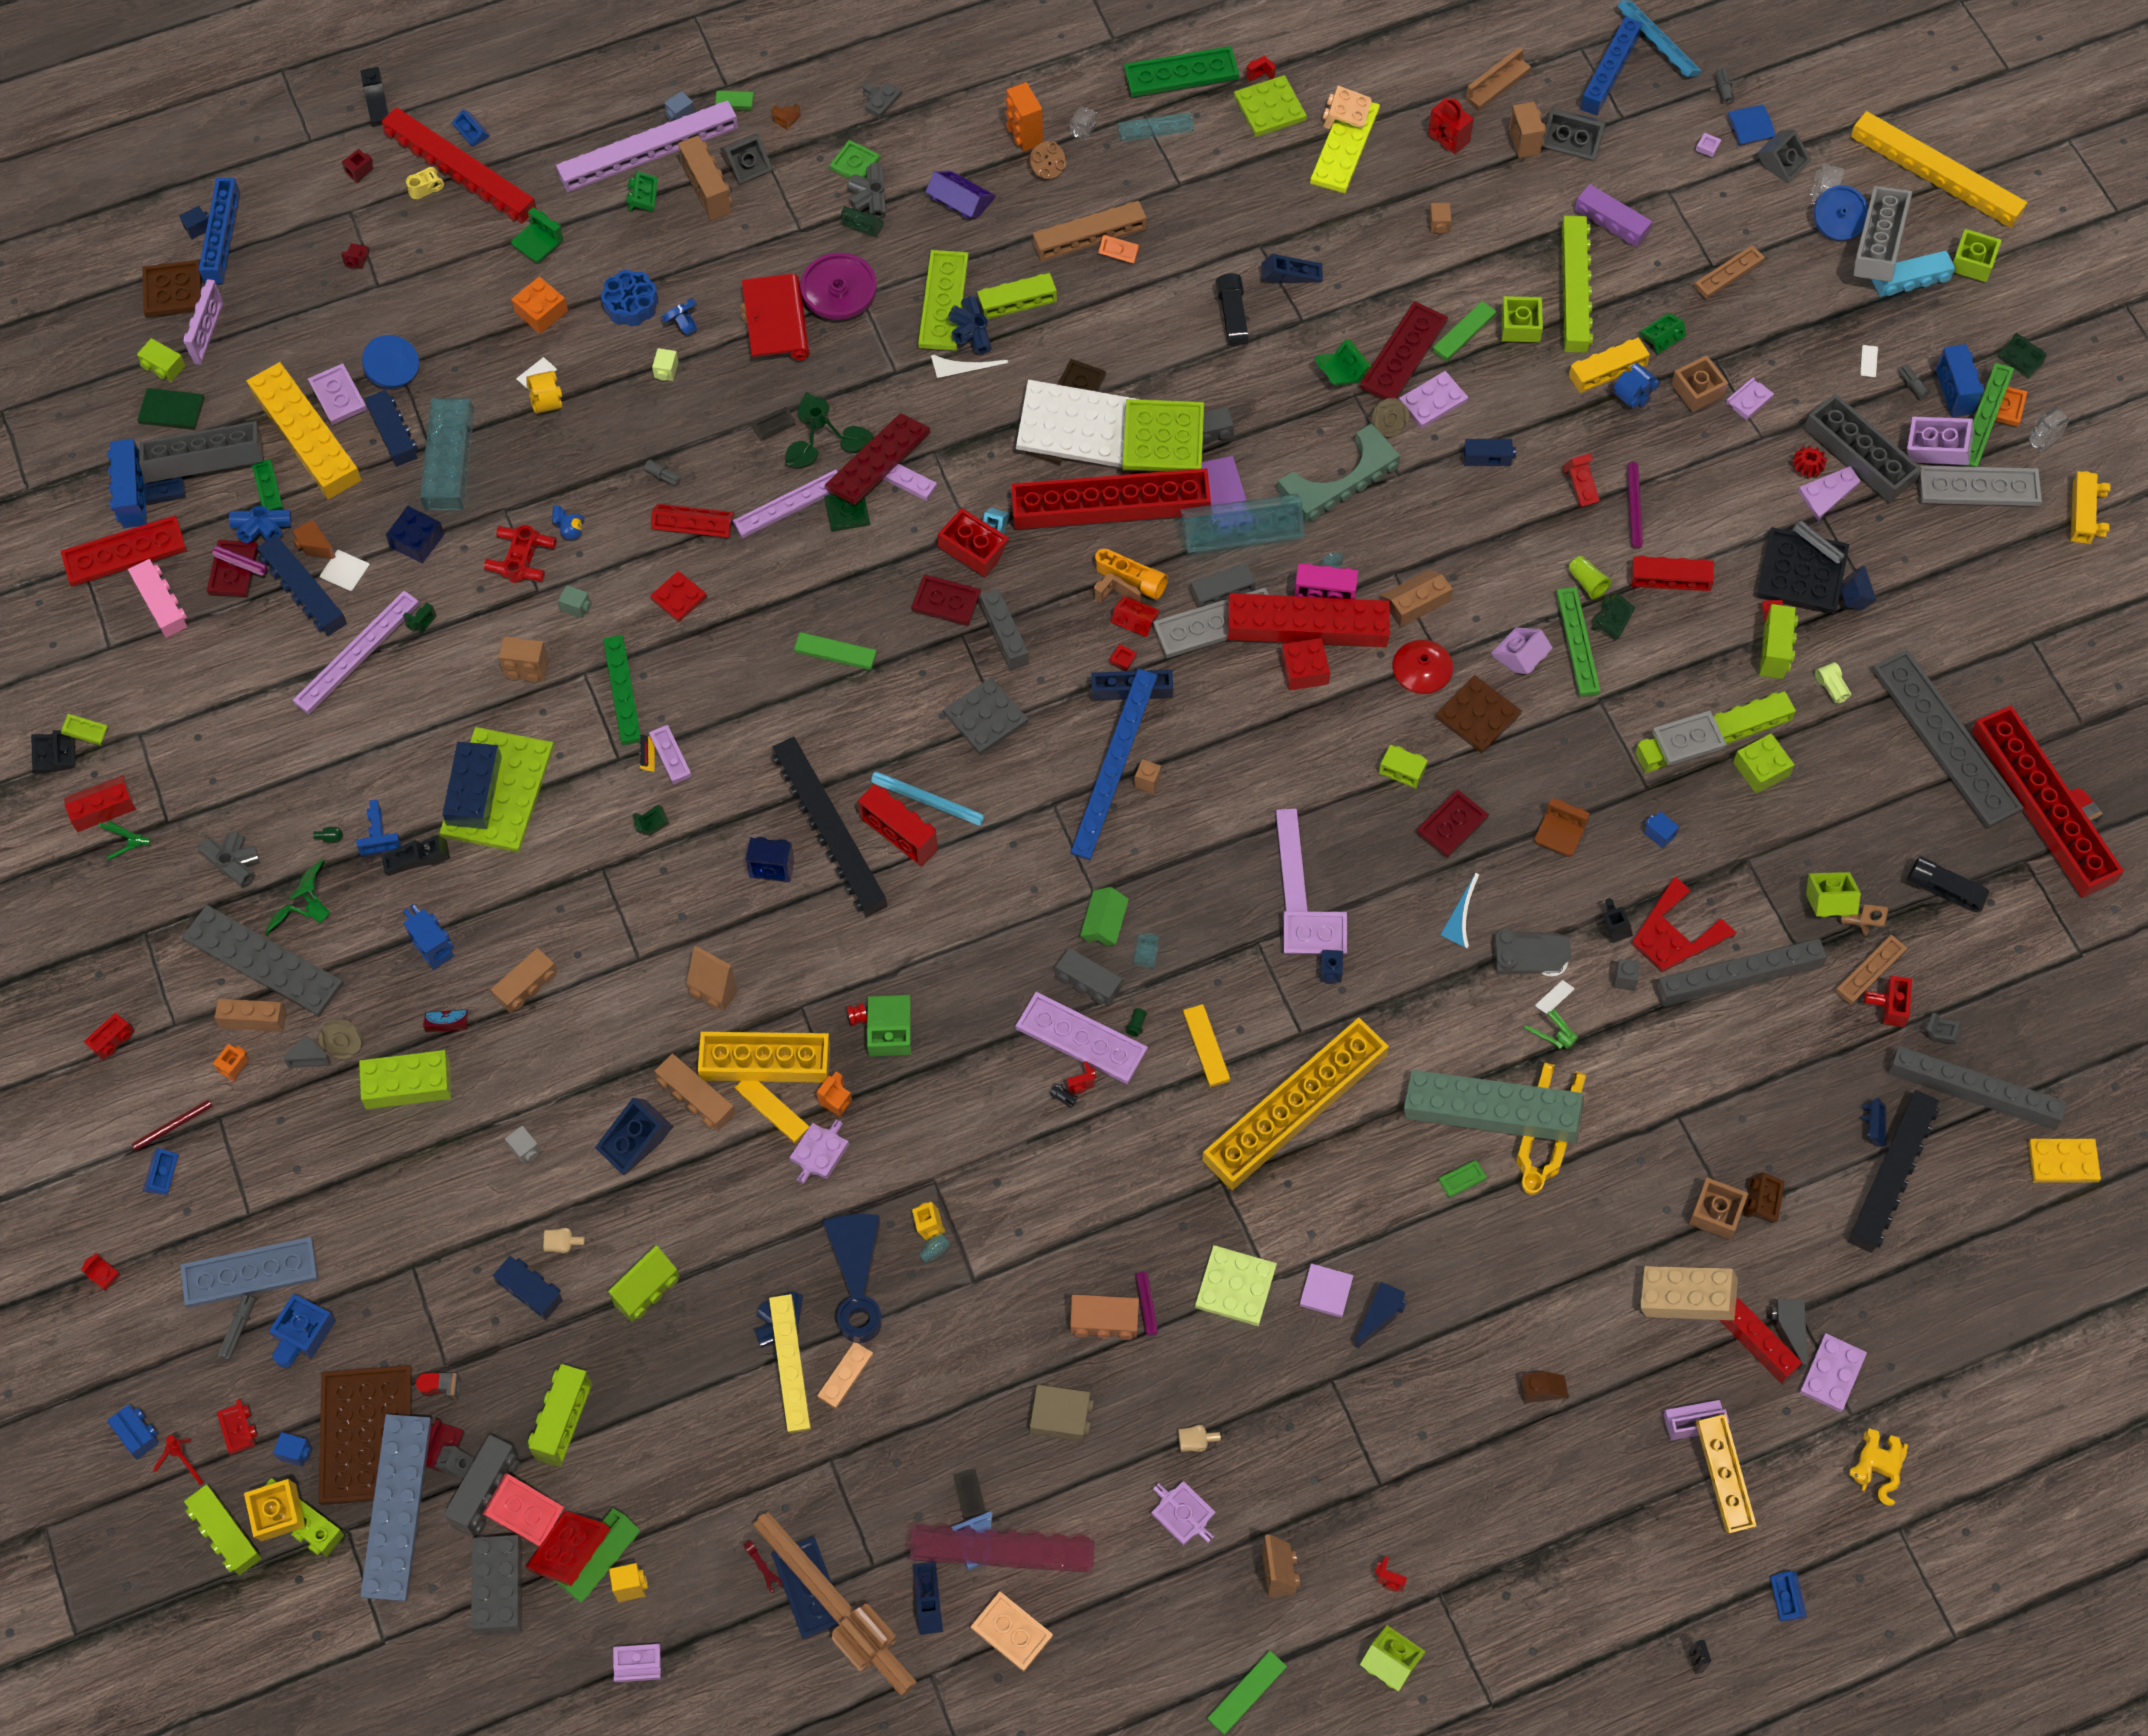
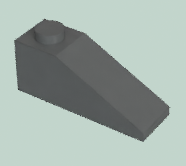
[1771,1299,1807,1371]

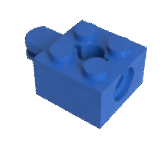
[403,904,454,970]
[269,1293,336,1368]

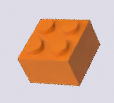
[511,276,568,334]

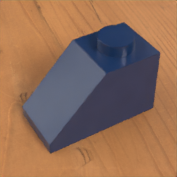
[1840,566,1876,610]

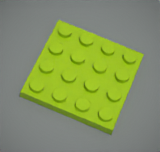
[1123,399,1204,471]

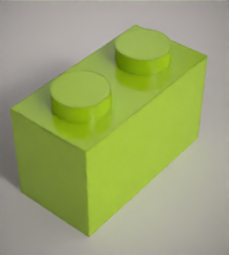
[137,338,186,382]
[1379,745,1428,789]

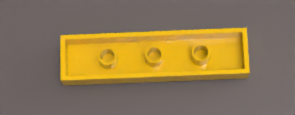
[1695,1414,1756,1533]

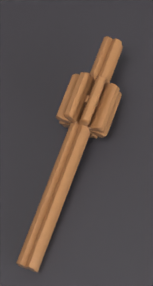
[753,1512,917,1697]

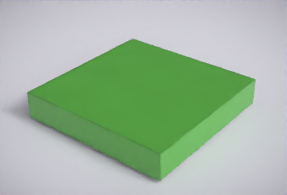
[829,140,881,179]

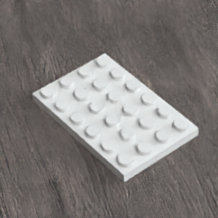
[1016,380,1141,468]

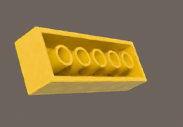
[698,1032,830,1083]

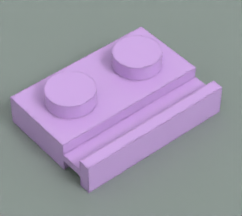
[1726,377,1774,420]
[613,1644,661,1683]

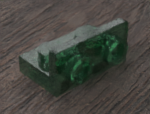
[841,206,884,237]
[1998,333,2047,379]
[1591,593,1636,640]

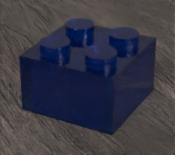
[386,506,444,564]
[746,837,795,883]

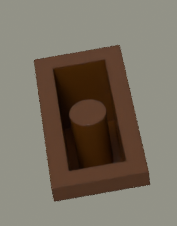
[1520,1372,1569,1404]

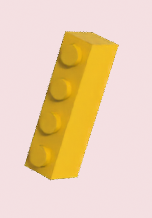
[1569,337,1650,393]

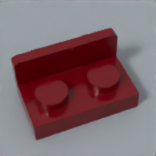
[426,1419,465,1474]

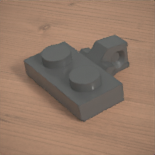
[863,82,902,119]

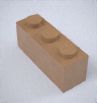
[490,948,557,1014]
[214,999,287,1032]

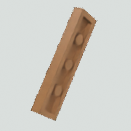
[1694,245,1765,299]
[1835,935,1907,1005]

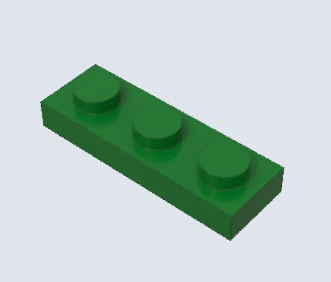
[252,459,284,510]

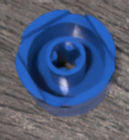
[1613,363,1660,408]

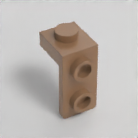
[1094,573,1141,603]

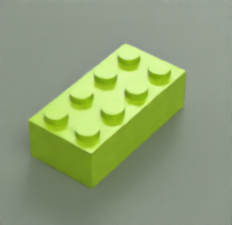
[359,1050,452,1109]
[528,1364,592,1468]

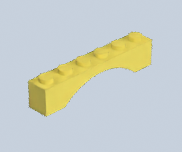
[769,1294,811,1434]

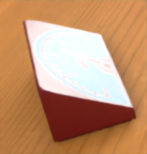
[423,1009,468,1033]

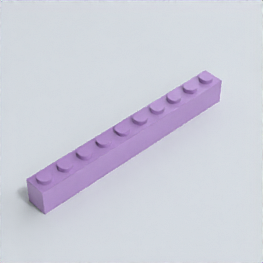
[556,101,738,193]

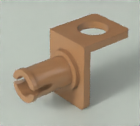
[1842,904,1888,936]

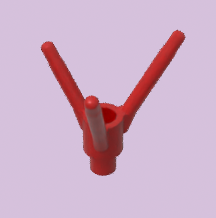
[153,1435,203,1485]

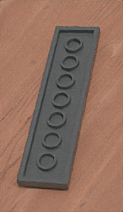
[182,905,344,1017]

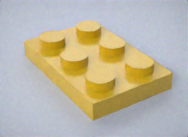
[2028,1139,2101,1183]

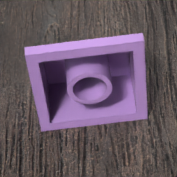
[1491,627,1553,674]

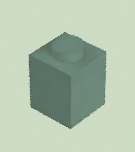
[558,585,592,618]

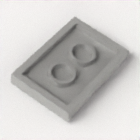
[1652,711,1726,766]

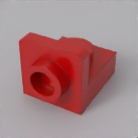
[81,1253,120,1291]

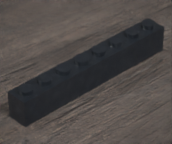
[1847,1089,1940,1253]

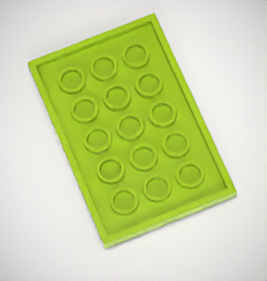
[439,727,554,853]

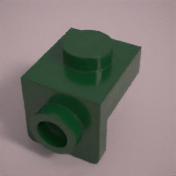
[633,805,669,836]

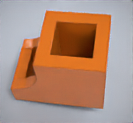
[817,1071,852,1117]

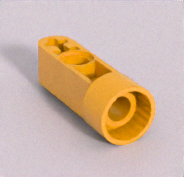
[1095,549,1168,600]

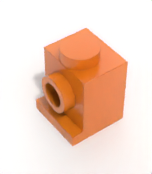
[213,1044,249,1082]

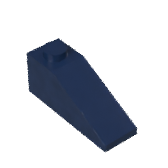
[1261,254,1323,284]
[1354,1282,1407,1348]
[913,1562,943,1635]

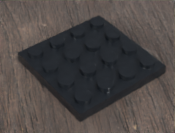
[1756,527,1850,614]

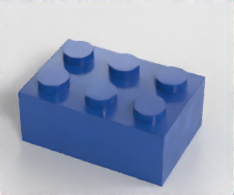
[1935,344,1984,417]

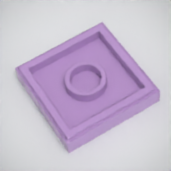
[1300,1264,1354,1318]

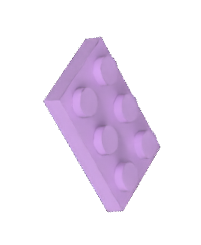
[308,363,367,425]
[1399,371,1469,429]
[1283,911,1347,955]
[1800,1333,1867,1412]

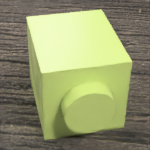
[652,348,679,381]

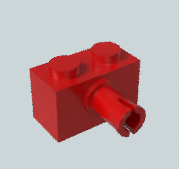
[1864,975,1912,1027]

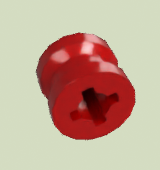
[847,1003,867,1027]

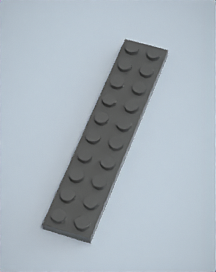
[1872,649,2024,829]

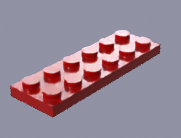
[60,515,187,587]

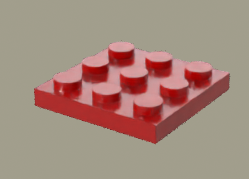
[526,1511,610,1586]

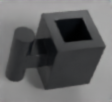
[1603,898,1633,943]

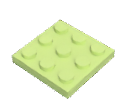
[1195,1245,1277,1326]

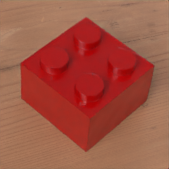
[1281,638,1330,691]

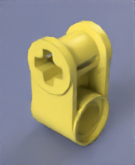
[406,167,444,199]

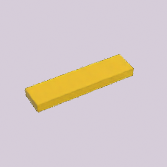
[1183,1004,1230,1087]
[734,1081,809,1144]

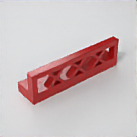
[651,503,734,538]

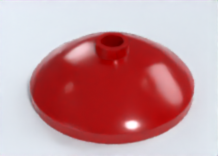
[1393,640,1453,694]

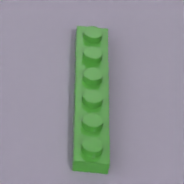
[1960,363,2014,467]
[1556,587,1600,697]

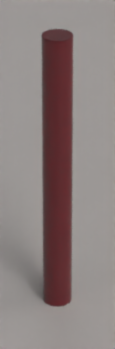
[132,1099,213,1151]

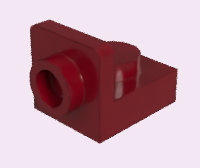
[341,243,370,269]

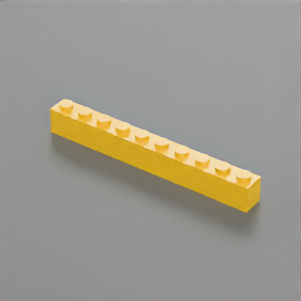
[1851,111,2028,228]

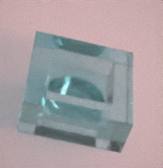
[1322,551,1343,568]

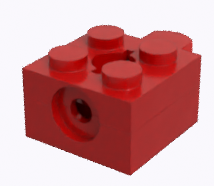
[1428,97,1474,154]

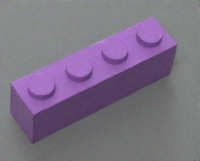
[1575,184,1652,247]

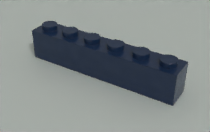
[257,535,347,637]

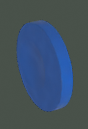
[1813,185,1868,241]
[362,335,419,389]

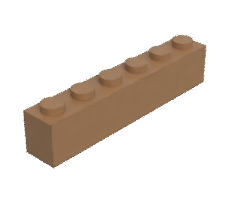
[1033,201,1147,261]

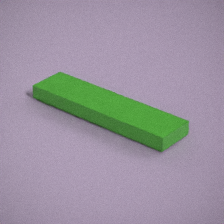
[1432,301,1497,362]
[794,632,877,670]
[1207,1651,1287,1736]

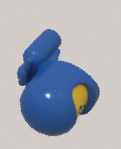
[552,505,585,540]

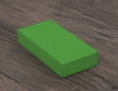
[715,91,754,111]
[1438,1160,1487,1199]

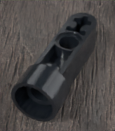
[1215,273,1248,345]
[1907,855,1989,912]

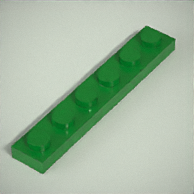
[603,635,641,746]

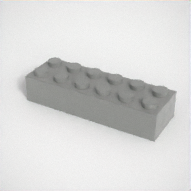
[1853,186,1912,282]

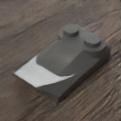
[1493,929,1571,974]

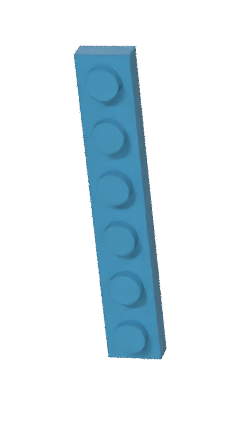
[1618,0,1702,77]

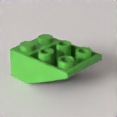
[867,995,912,1057]

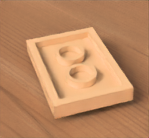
[971,1592,1053,1672]

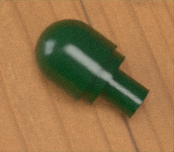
[313,827,343,843]

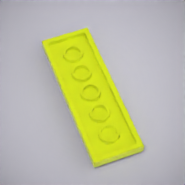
[1310,102,1380,194]

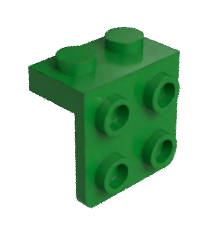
[511,207,564,263]
[1314,339,1372,385]

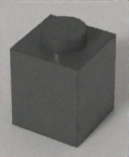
[1614,959,1640,991]

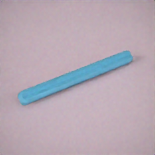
[871,772,984,826]

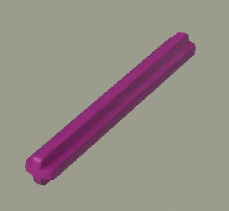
[1627,462,1643,549]

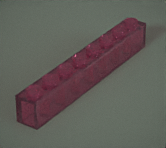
[909,1525,1095,1573]

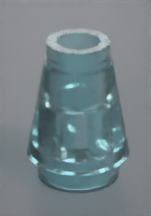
[918,1232,951,1264]

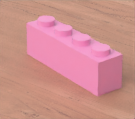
[128,559,187,638]

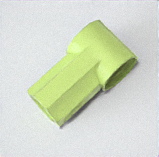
[1815,662,1851,704]

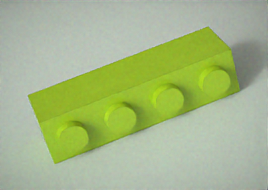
[977,273,1057,320]
[184,1484,262,1576]

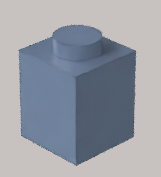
[664,91,695,121]

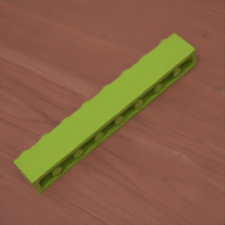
[1562,215,1593,353]
[1635,691,1796,774]

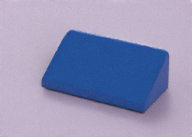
[452,109,490,147]
[143,1148,179,1195]
[1770,1571,1807,1622]

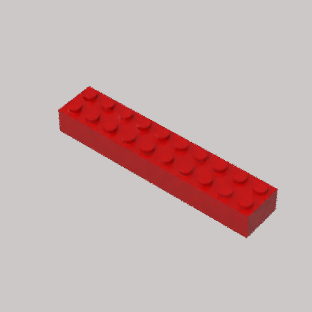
[1011,468,1211,530]
[1971,705,2124,898]

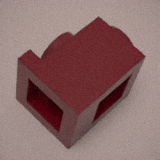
[342,149,373,184]

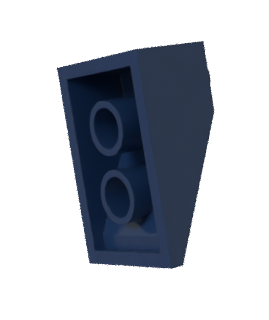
[595,1098,674,1175]

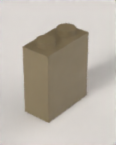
[1030,1385,1094,1442]

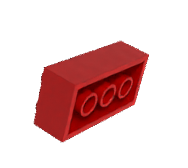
[858,784,938,867]

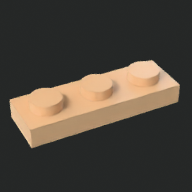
[817,1343,873,1410]

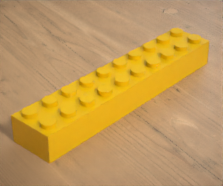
[1202,1018,1389,1191]

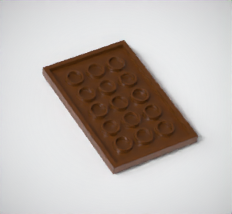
[319,1365,412,1505]

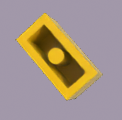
[609,1563,648,1602]

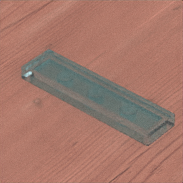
[1118,112,1194,141]

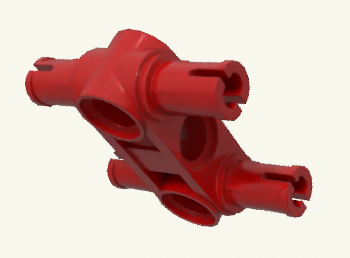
[484,525,557,583]

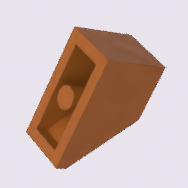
[292,520,336,559]

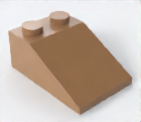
[686,946,738,1011]
[1262,1534,1300,1597]

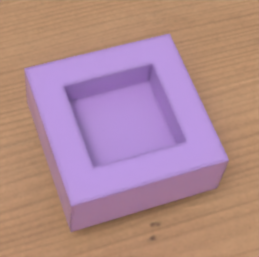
[1696,133,1721,157]

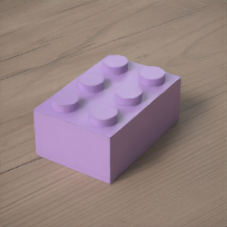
[1907,417,1974,465]

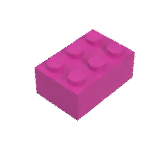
[1294,563,1358,599]

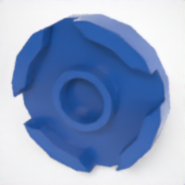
[661,298,698,336]

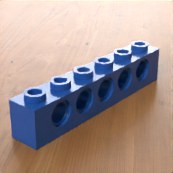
[1580,17,1642,116]
[199,178,240,284]

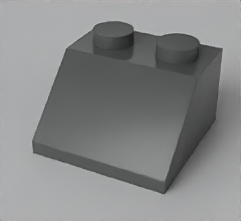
[1757,129,1811,183]
[720,134,772,184]

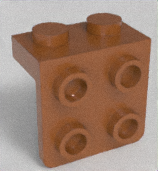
[1535,798,1590,857]

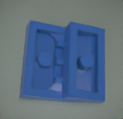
[1728,104,1775,146]

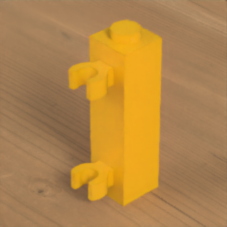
[2071,471,2110,544]

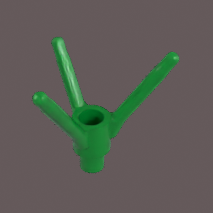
[98,821,150,860]

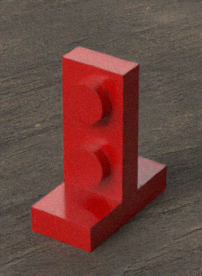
[1562,453,1600,508]

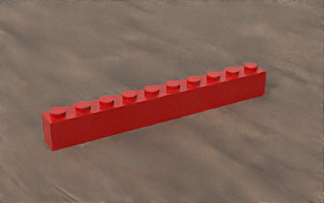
[382,107,537,224]

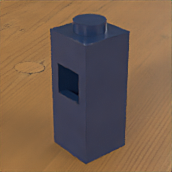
[1463,439,1516,466]

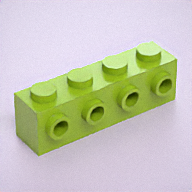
[265,1478,344,1557]

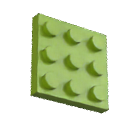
[1234,75,1307,137]

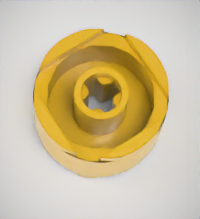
[526,371,562,414]

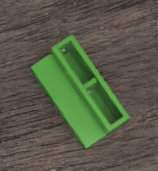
[1080,887,1129,946]

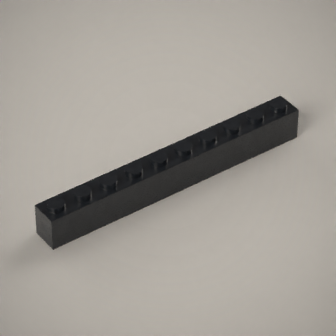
[771,736,888,918]

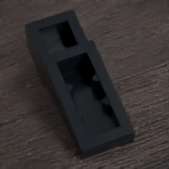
[360,67,389,127]
[382,835,450,876]

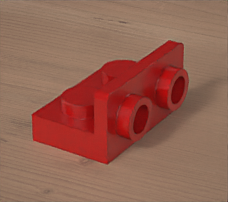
[1111,596,1160,637]

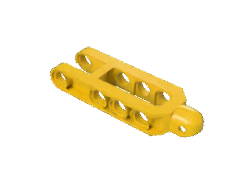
[1516,1062,1586,1195]

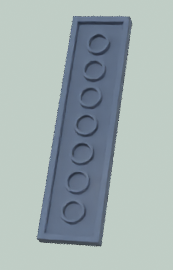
[360,1414,432,1602]

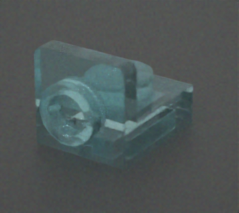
[1134,933,1159,968]

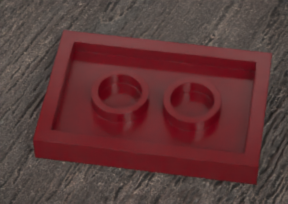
[207,540,259,597]
[912,574,981,626]
[1416,789,1489,858]

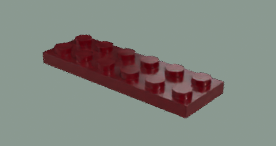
[1360,301,1448,400]
[825,413,931,505]

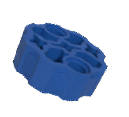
[601,270,659,326]

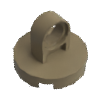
[1371,398,1409,437]
[319,1019,363,1059]

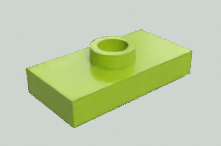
[61,714,108,746]

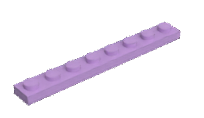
[293,591,420,715]

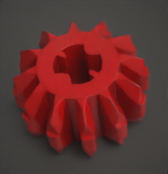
[1792,445,1827,479]

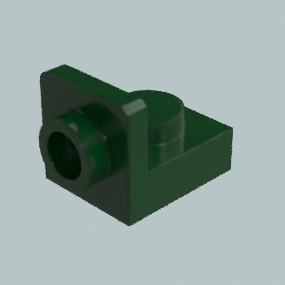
[403,602,437,634]

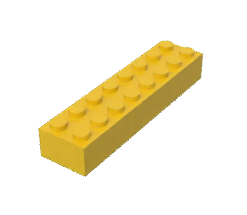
[246,362,362,500]

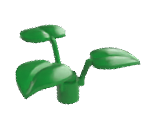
[265,859,330,937]

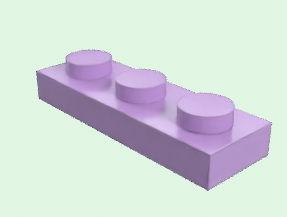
[883,464,937,501]
[649,725,692,785]

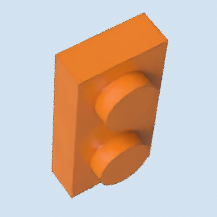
[1098,235,1140,264]

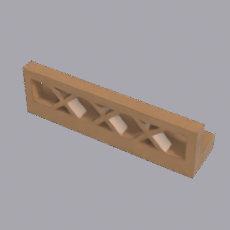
[1465,47,1531,111]

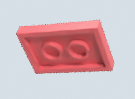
[483,1474,564,1547]

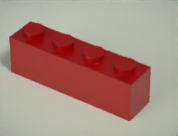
[1631,555,1714,591]
[1719,1298,1802,1384]

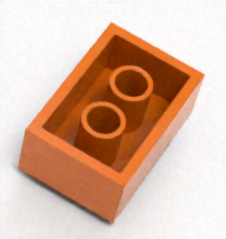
[1005,82,1043,152]

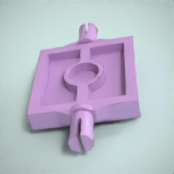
[790,1119,850,1184]
[1151,1481,1216,1546]

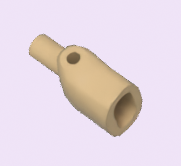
[544,1228,585,1254]
[1178,1425,1221,1452]

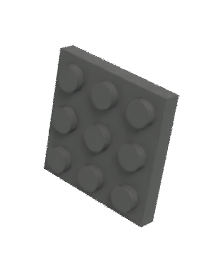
[943,677,1028,755]

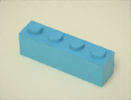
[1872,250,1955,297]

